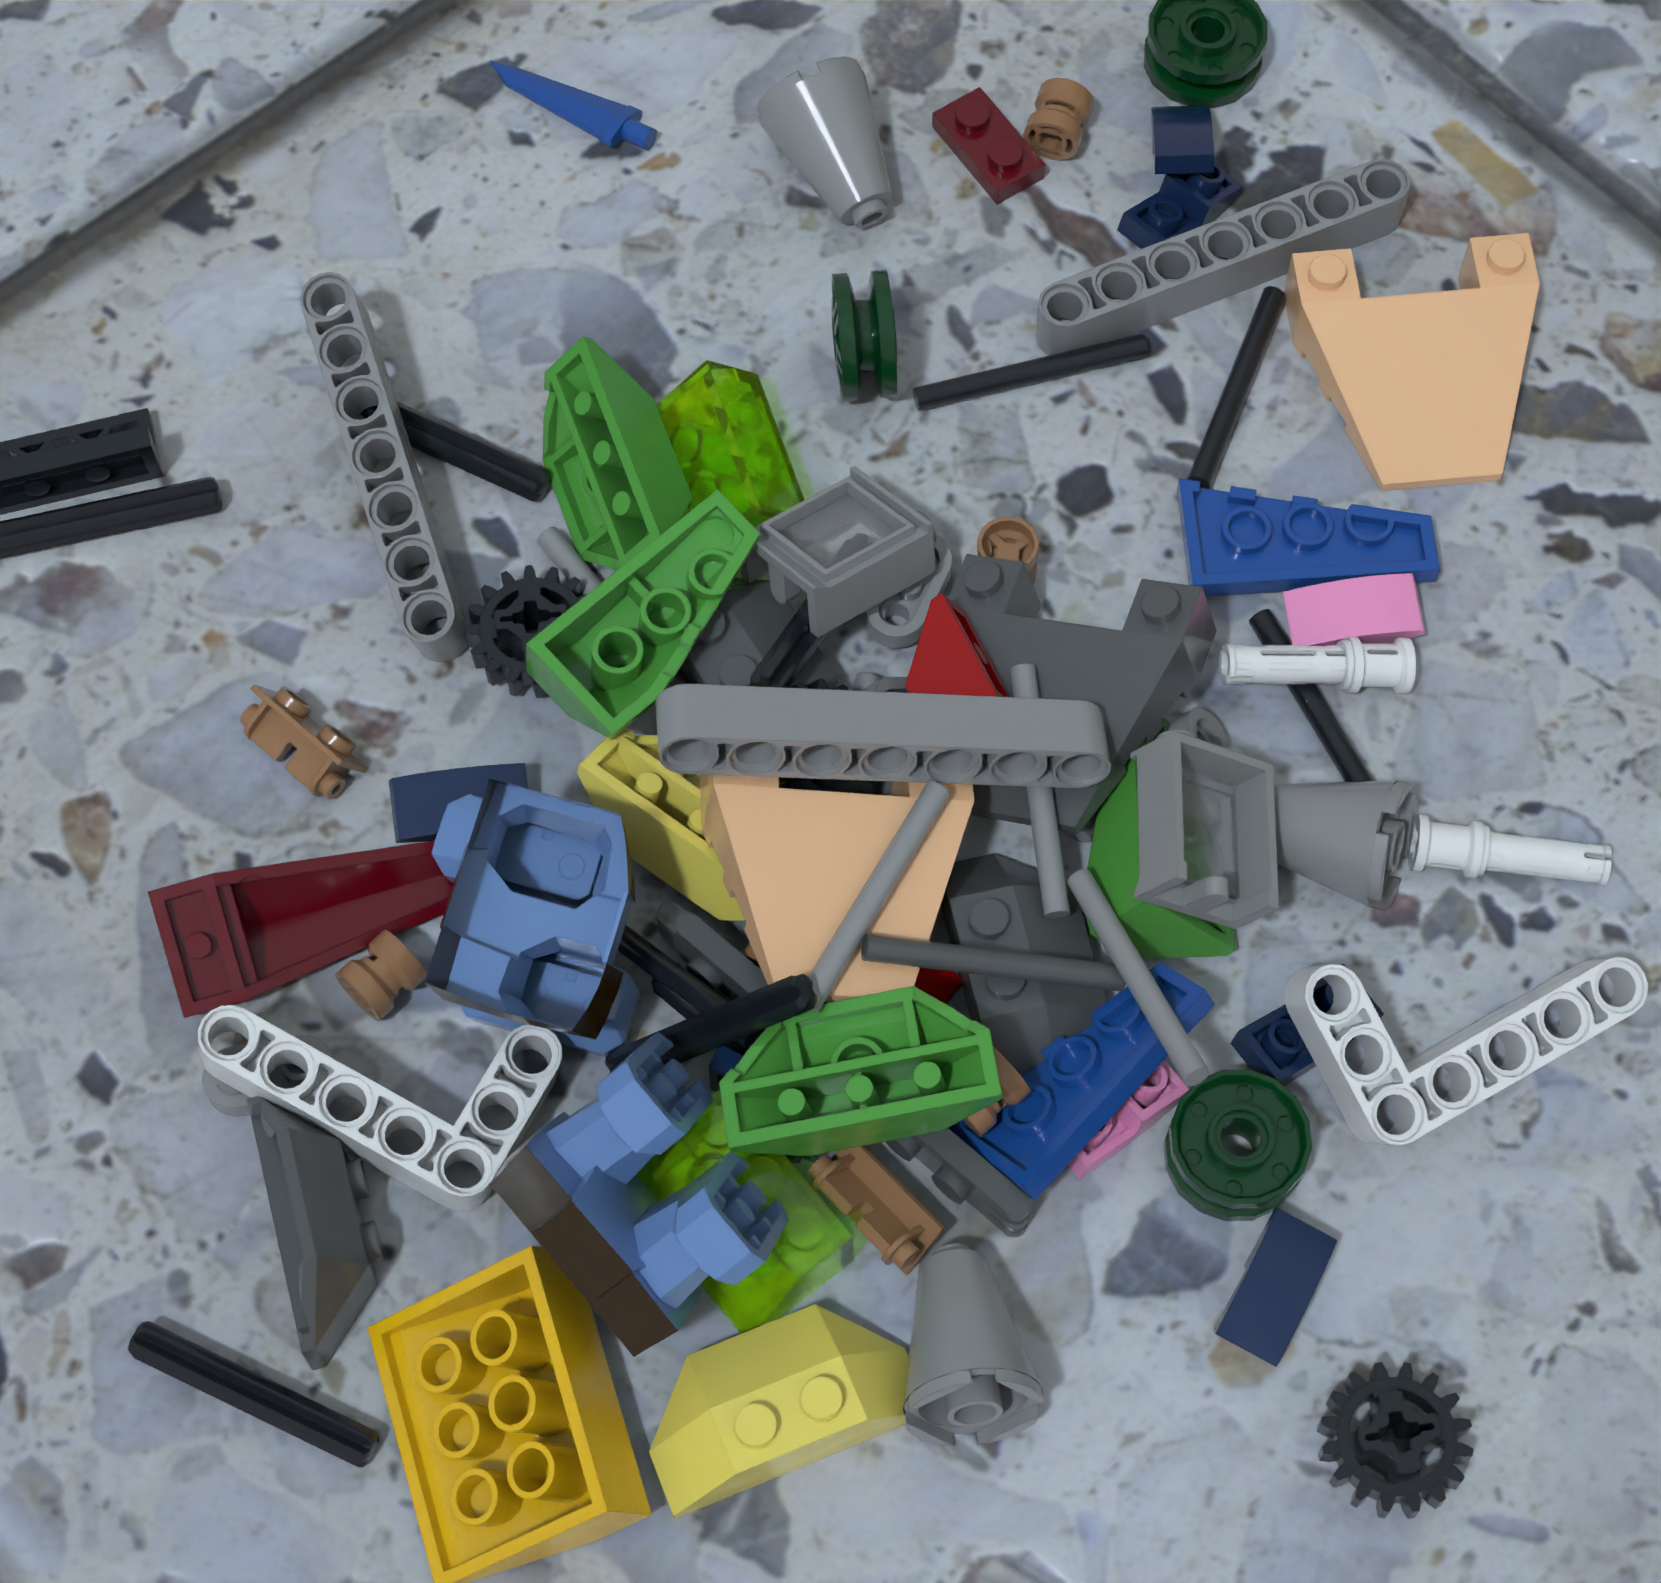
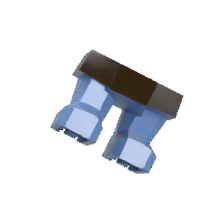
[424,778,643,1058]
[490,1032,789,1357]

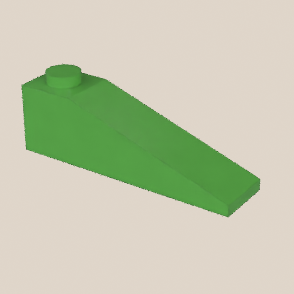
[526,489,760,740]
[1087,718,1236,959]

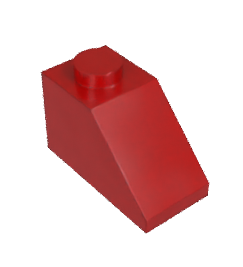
[905,593,1010,697]

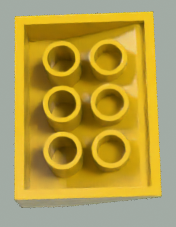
[367,1245,652,1583]

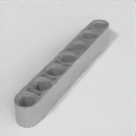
[1036,159,1411,355]
[300,272,469,663]
[655,684,1111,788]

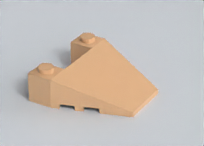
[1284,233,1540,491]
[700,775,974,1003]

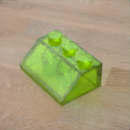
[656,360,805,527]
[636,1089,854,1334]

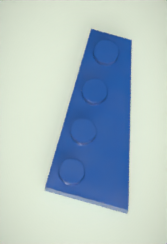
[1177,478,1440,596]
[948,962,1215,1201]

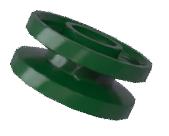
[1144,0,1267,108]
[831,270,897,401]
[1164,1069,1312,1221]

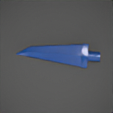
[489,60,657,150]

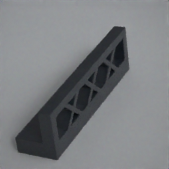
[0,408,164,515]

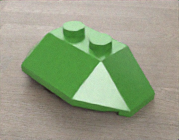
[543,336,693,570]
[719,986,1003,1156]

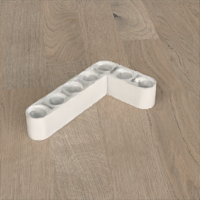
[1284,957,1648,1145]
[198,1005,562,1211]

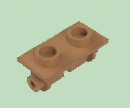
[240,684,368,799]
[807,1146,945,1276]

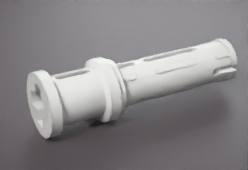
[1219,637,1416,694]
[1408,814,1612,886]

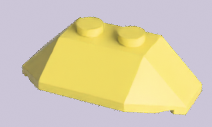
[577,729,746,921]
[649,1304,909,1519]

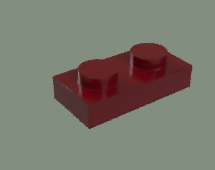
[932,87,1045,205]

